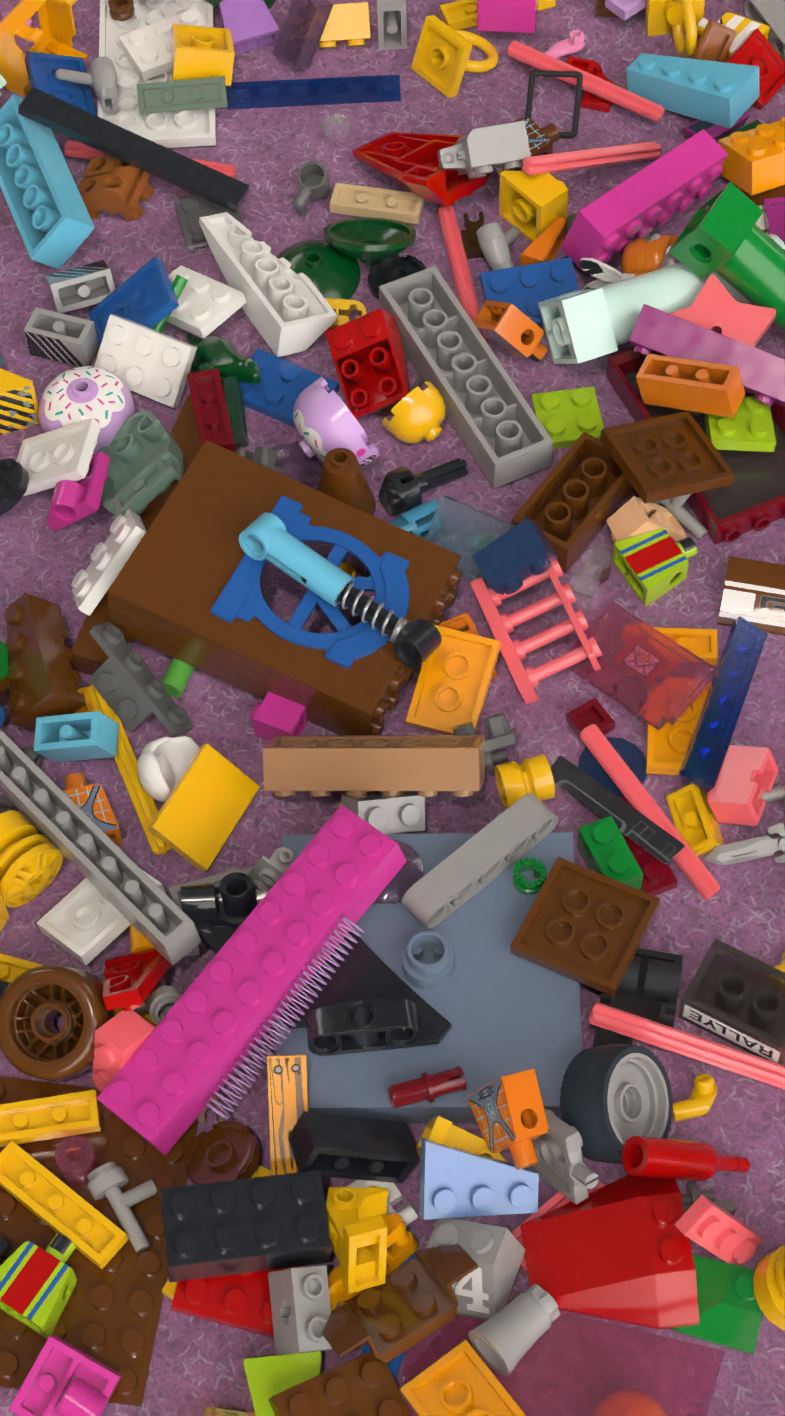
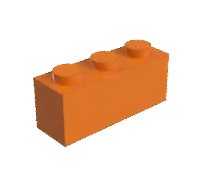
[636,353,745,418]

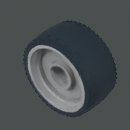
[560,1044,673,1163]

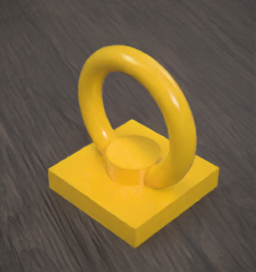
[645,0,705,58]
[411,15,499,98]

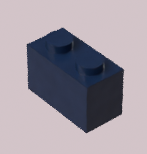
[472,518,558,595]

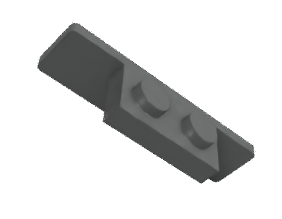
[88,622,194,737]

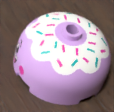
[38,366,136,455]
[293,376,380,468]

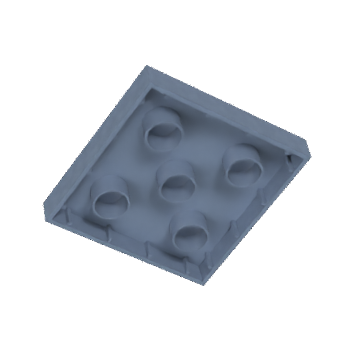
[276,832,582,1124]

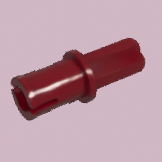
[387,1066,466,1108]

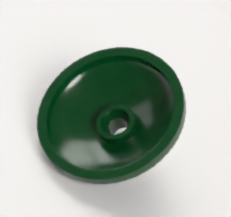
[324,217,416,264]
[277,240,361,300]

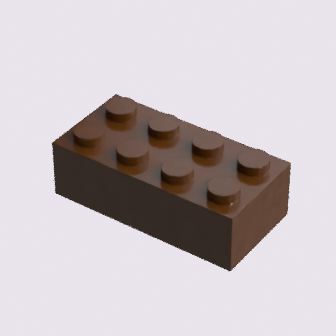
[511,432,634,573]

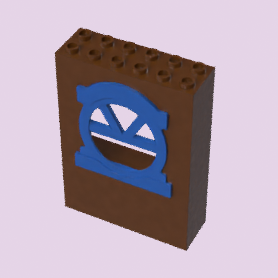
[107,440,463,735]

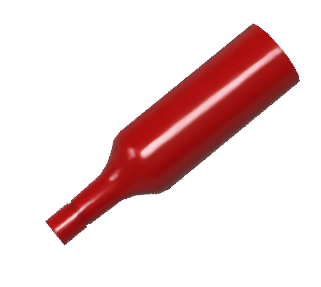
[622,1136,750,1181]

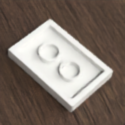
[118,7,210,81]
[167,265,247,339]
[94,314,197,408]
[16,418,101,496]
[71,509,146,616]
[36,869,165,965]

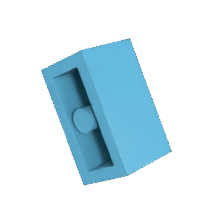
[34,711,119,762]

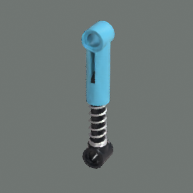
[239,512,442,668]

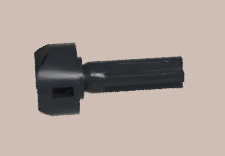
[378,458,469,515]

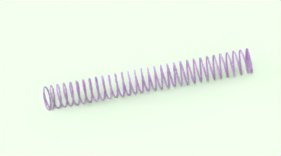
[205,916,365,1120]

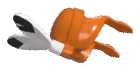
[579,235,679,290]

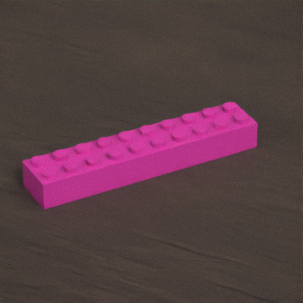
[97,805,407,1156]

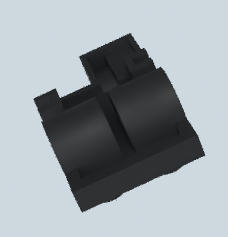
[592,948,683,1047]

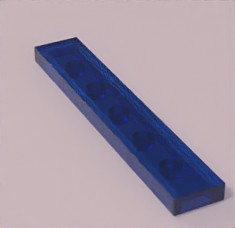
[226,75,401,110]
[679,616,768,792]

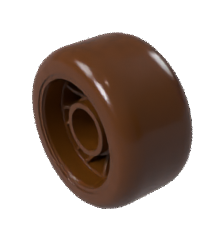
[0,965,115,1080]

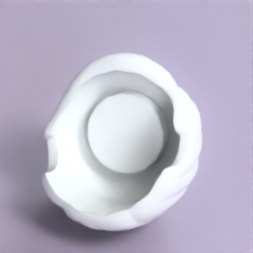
[137,736,200,803]

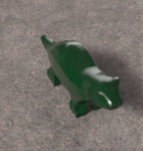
[185,333,261,385]

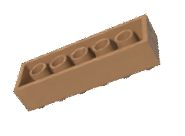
[263,735,486,797]

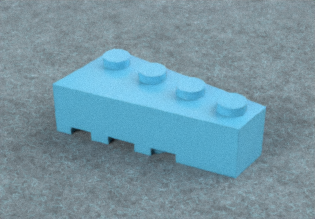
[626,53,760,129]

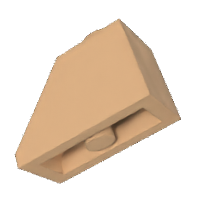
[606,496,687,543]

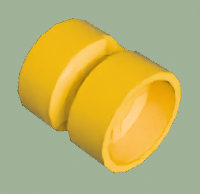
[494,754,555,810]

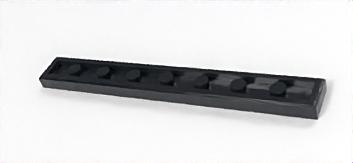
[18,87,250,213]

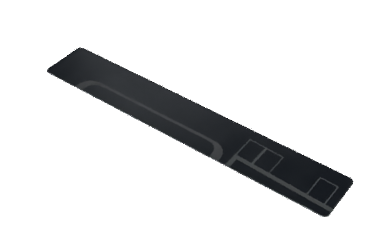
[550,755,685,864]

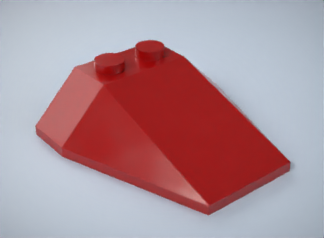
[353,132,490,207]
[520,1174,699,1330]

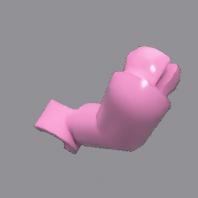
[530,30,585,78]

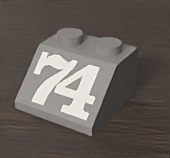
[426,1218,526,1321]

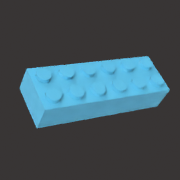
[0,94,95,269]

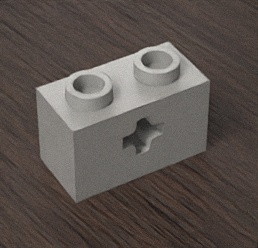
[268,1265,333,1355]

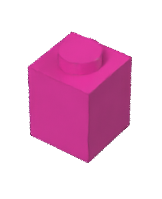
[251,692,307,741]

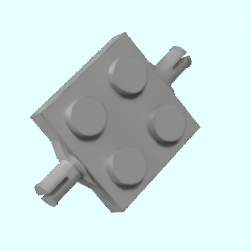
[530,1108,599,1204]

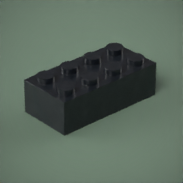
[160,1170,331,1282]

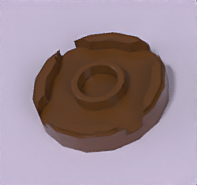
[184,1121,260,1185]

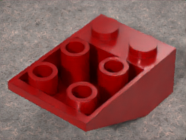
[325,308,410,419]

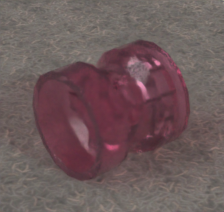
[54,1135,99,1186]

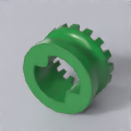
[513,857,546,895]

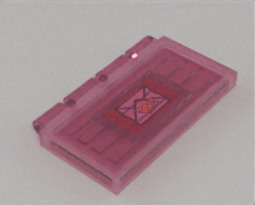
[567,601,717,730]

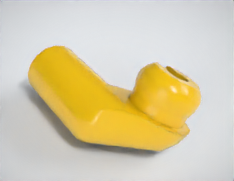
[672,1074,717,1122]

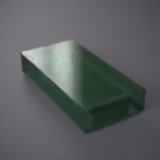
[223,376,249,448]

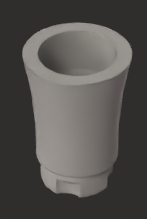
[469,1284,561,1377]

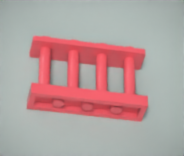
[470,559,602,704]

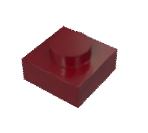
[566,698,615,743]

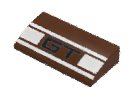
[717,556,785,636]

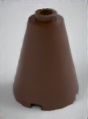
[315,448,376,516]

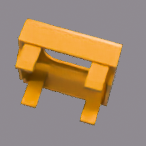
[0,0,88,97]

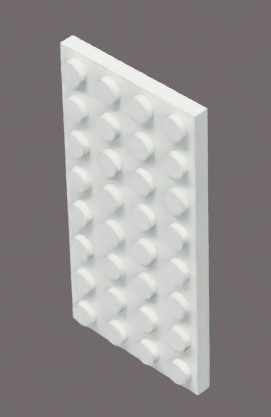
[98,0,216,148]

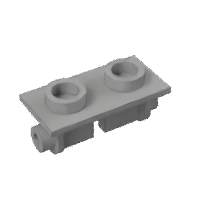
[248,847,295,891]

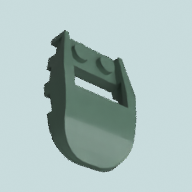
[97,410,183,520]

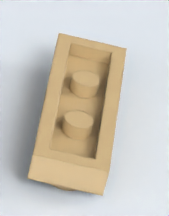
[330,183,424,225]

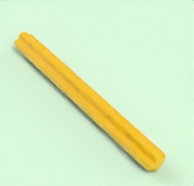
[87,685,172,855]

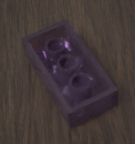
[273,0,333,71]

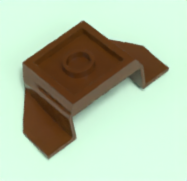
[322,1244,478,1363]

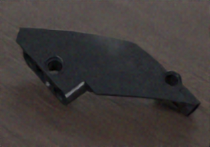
[180,872,452,1056]

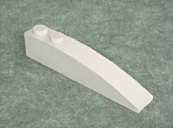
[199,212,337,357]

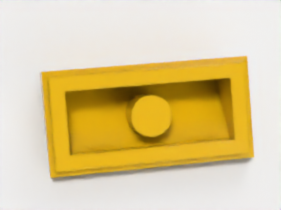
[665,781,725,856]

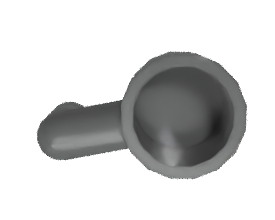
[293,161,330,217]

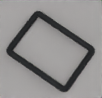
[525,70,583,138]

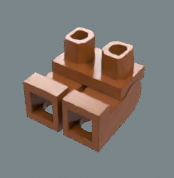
[77,155,154,222]

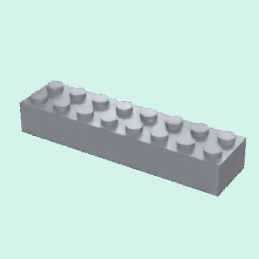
[379,266,553,489]

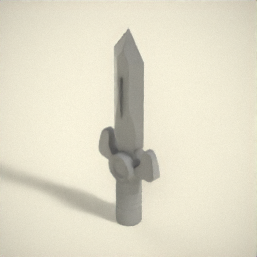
[703,821,785,865]

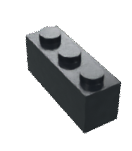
[288,1111,419,1184]

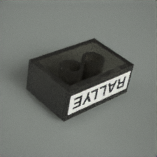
[678,939,785,1065]

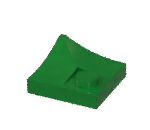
[672,1255,764,1355]

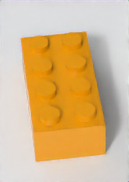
[718,117,785,196]

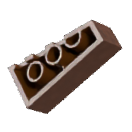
[5,593,86,732]

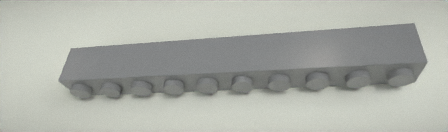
[0,729,201,966]

